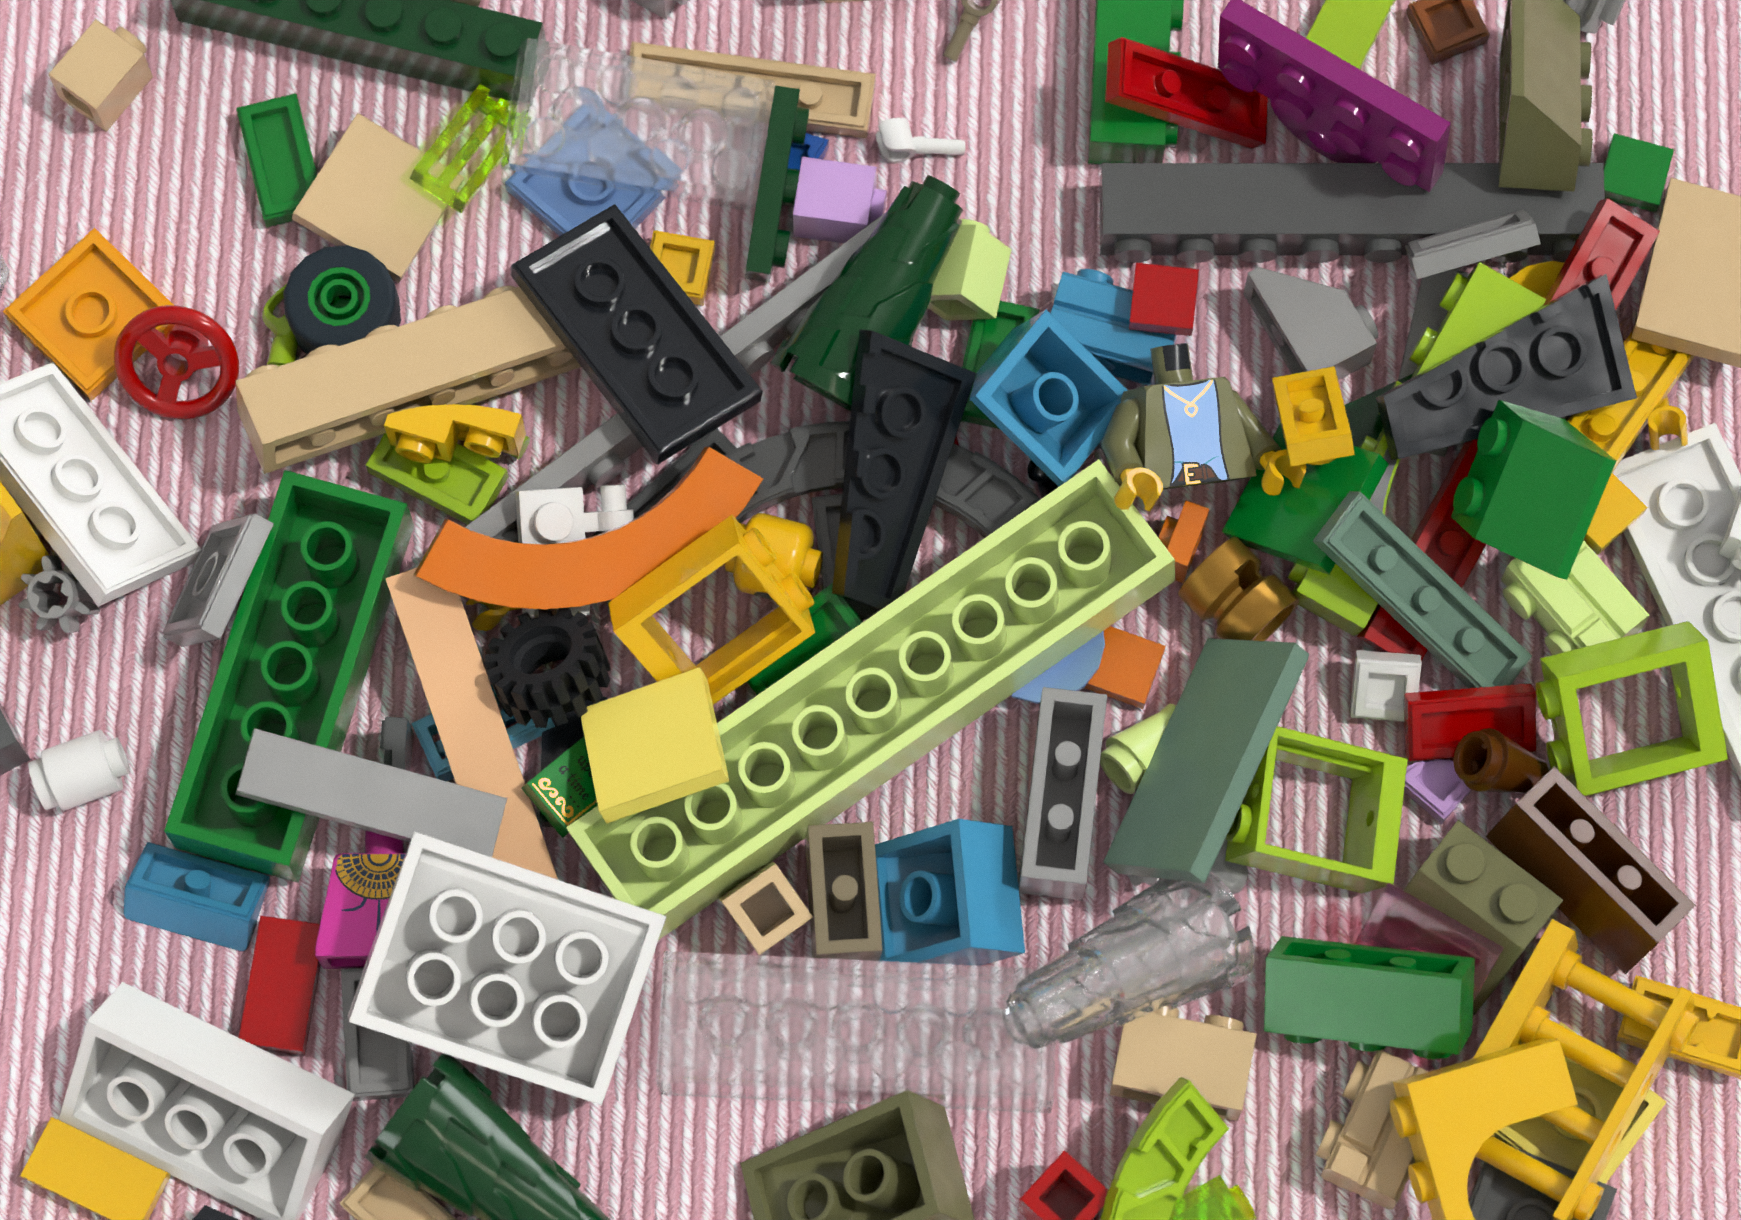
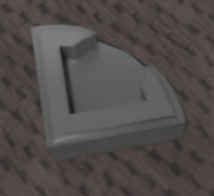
[380,716,414,771]

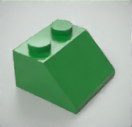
[1451,400,1617,580]

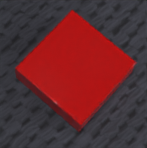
[1129,263,1199,336]

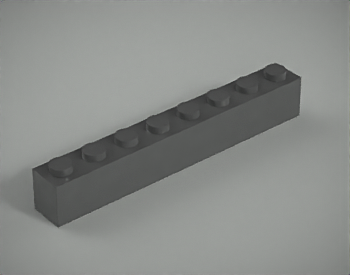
[1099,163,1605,263]

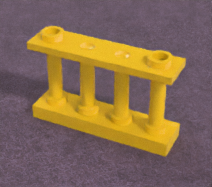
[1473,919,1700,1220]

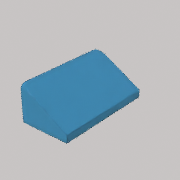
[124,842,270,951]

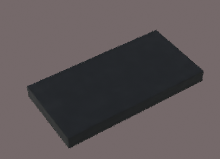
[511,204,763,465]

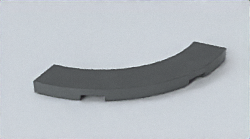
[724,421,1040,538]

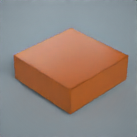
[1084,626,1166,709]

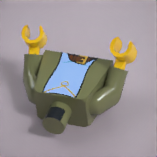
[1101,343,1307,511]

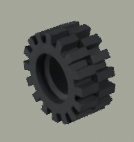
[484,608,611,728]

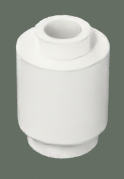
[28,730,130,811]

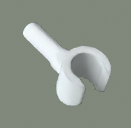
[875,117,965,164]

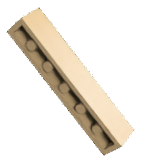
[235,286,581,474]

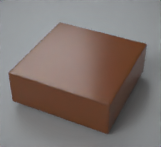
[1406,0,1490,65]

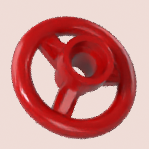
[114,305,239,419]

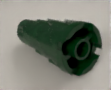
[770,175,964,412]
[365,1053,610,1220]

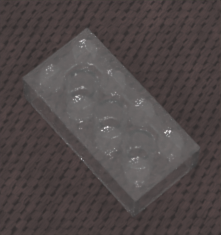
[501,38,776,210]

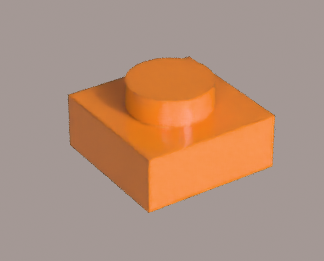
[1158,500,1210,583]

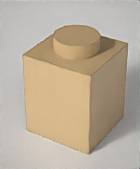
[48,19,153,132]
[719,861,813,955]

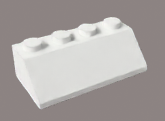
[58,982,355,1220]

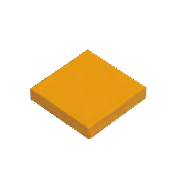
[3,228,173,401]

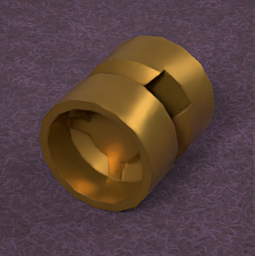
[1178,537,1299,641]

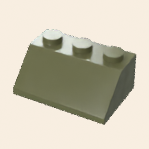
[1498,0,1593,192]

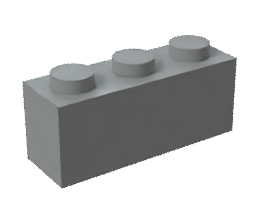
[1019,687,1107,901]

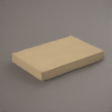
[1631,178,1741,368]

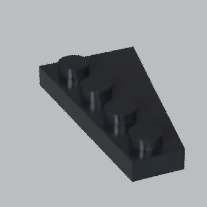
[1376,274,1637,460]
[832,329,977,611]

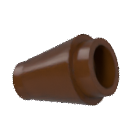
[1454,728,1549,794]

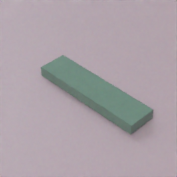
[1313,491,1532,688]

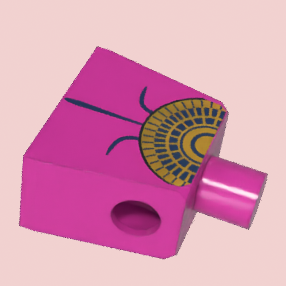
[315,830,406,969]

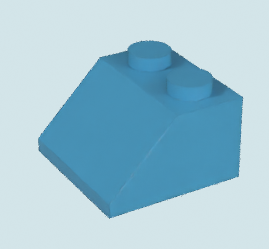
[970,309,1128,487]
[875,819,1025,975]

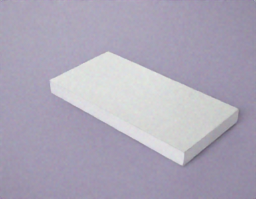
[0,362,202,606]

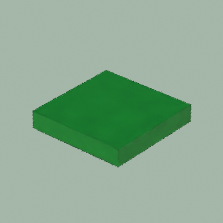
[1222,423,1389,575]

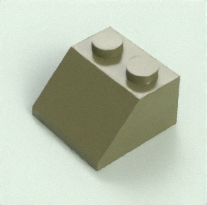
[1371,820,1563,1015]

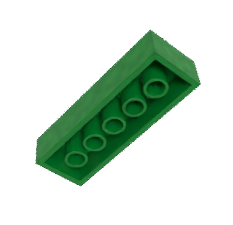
[164,470,414,883]

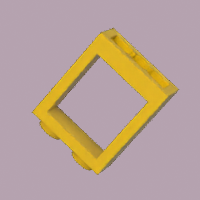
[608,515,815,705]

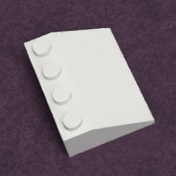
[348,831,666,1106]

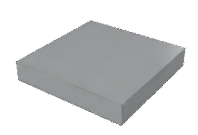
[162,513,274,647]

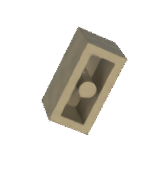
[805,822,882,969]

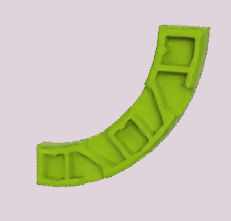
[1100,1077,1229,1220]

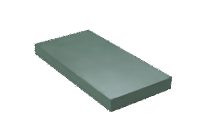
[1103,638,1310,883]

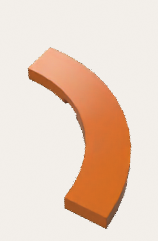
[413,447,763,609]

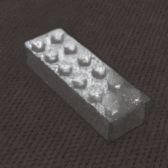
[656,951,1059,1113]

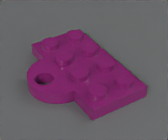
[1218,0,1451,193]

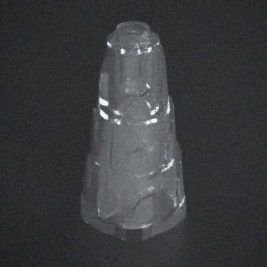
[1003,871,1254,1049]

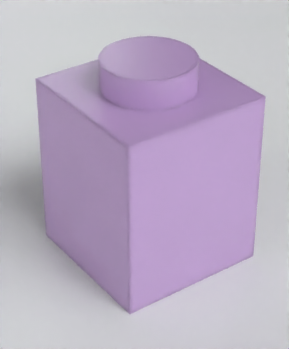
[793,157,887,243]

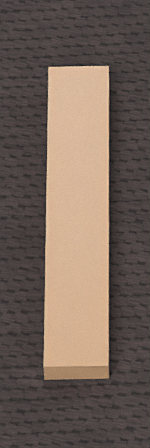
[385,568,558,879]

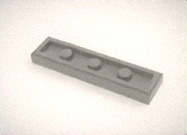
[235,728,507,857]

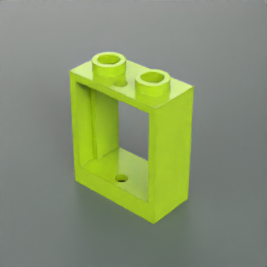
[1536,621,1728,796]
[1225,726,1408,894]

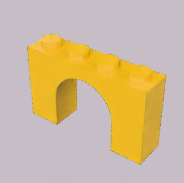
[1390,1038,1578,1220]

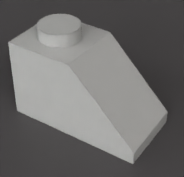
[1243,267,1379,380]

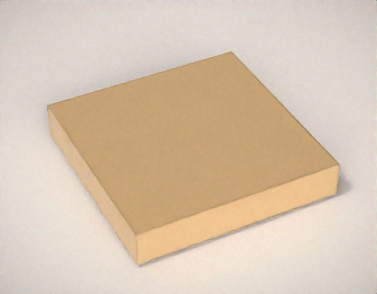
[292,113,464,283]

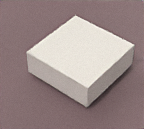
[1350,650,1422,722]

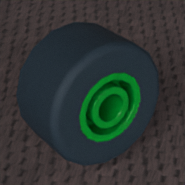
[284,245,401,355]

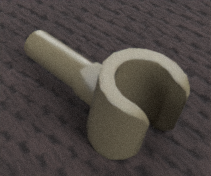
[943,0,1000,62]

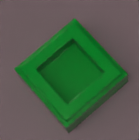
[1604,133,1674,213]

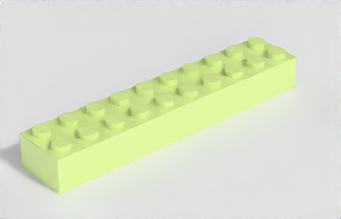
[566,459,1175,940]

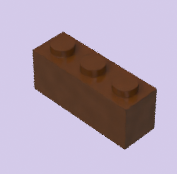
[1485,766,1696,974]

